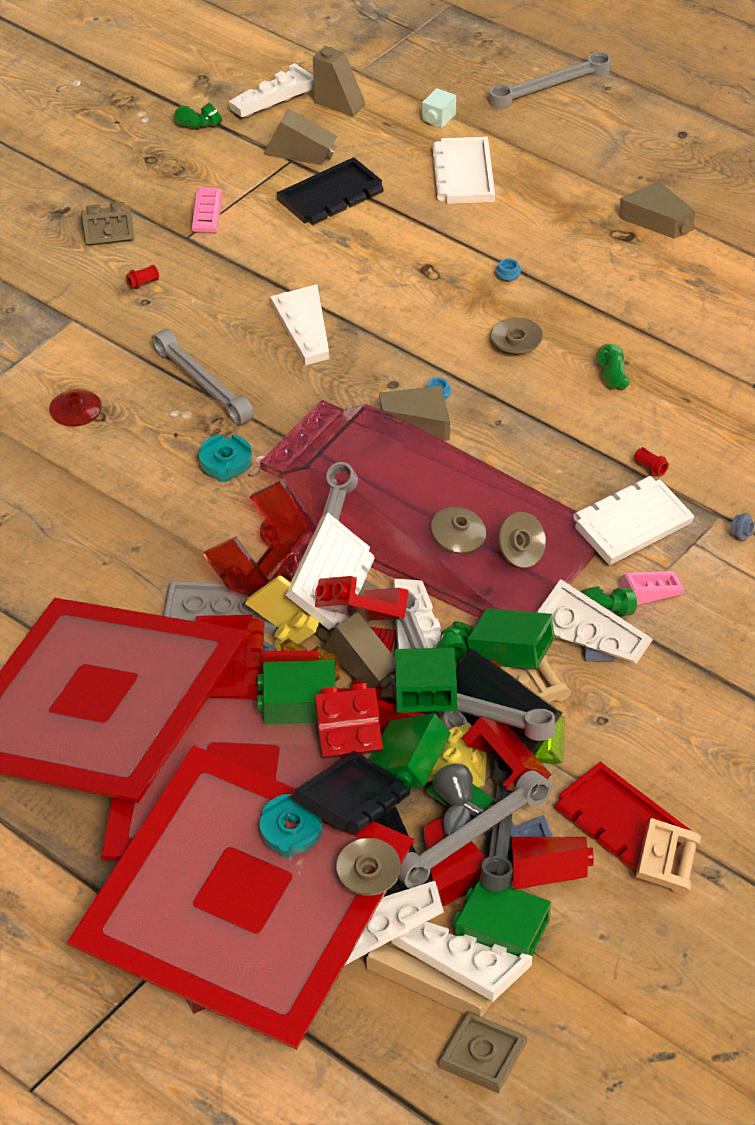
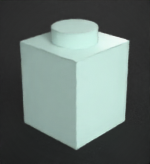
[422,88,456,128]

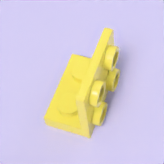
[246,576,319,651]
[426,722,487,788]

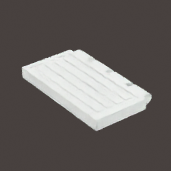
[432,137,495,204]
[573,476,695,566]
[285,513,375,630]

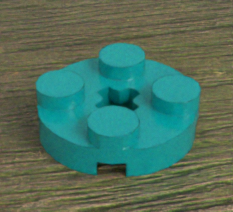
[199,434,252,482]
[259,794,322,858]

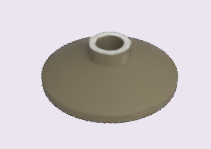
[491,318,543,353]
[431,507,486,554]
[498,512,546,568]
[336,838,401,896]

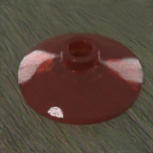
[49,389,102,427]

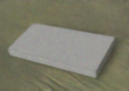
[164,581,277,634]

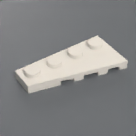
[229,63,314,117]
[270,284,329,366]
[393,579,441,649]
[538,579,652,664]
[345,881,444,965]
[391,921,532,1002]

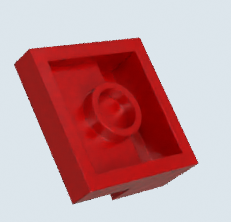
[314,683,383,759]

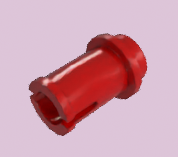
[126,265,159,289]
[634,447,669,476]

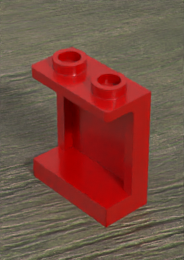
[315,576,409,621]
[461,717,552,791]

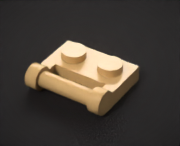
[501,654,571,702]
[636,818,701,895]

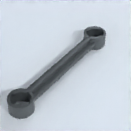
[480,756,514,892]

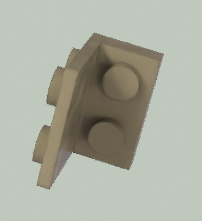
[82,202,134,244]

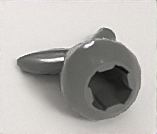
[433,763,486,836]

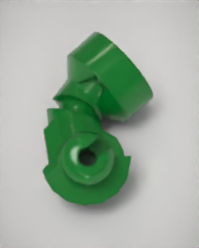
[174,102,223,129]
[596,344,630,390]
[580,586,637,617]
[436,621,474,662]

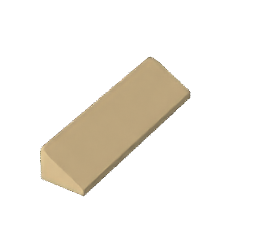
[366,944,492,1017]

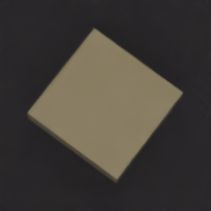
[439,1012,527,1094]

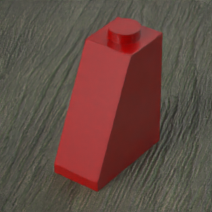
[424,817,486,907]
[511,837,594,889]

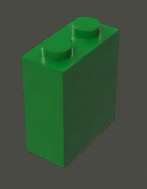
[466,608,555,670]
[395,647,457,713]
[258,660,335,725]
[369,713,451,789]
[452,879,551,956]

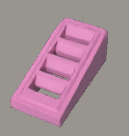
[192,187,222,233]
[619,571,684,605]

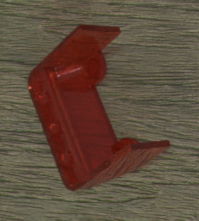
[203,480,317,597]

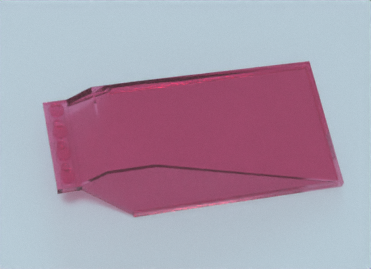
[260,400,598,619]

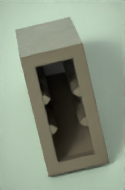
[313,46,365,117]
[264,108,337,165]
[619,181,695,239]
[375,386,450,441]
[323,612,396,689]

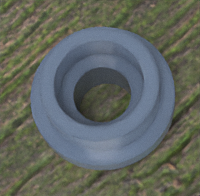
[731,513,755,541]

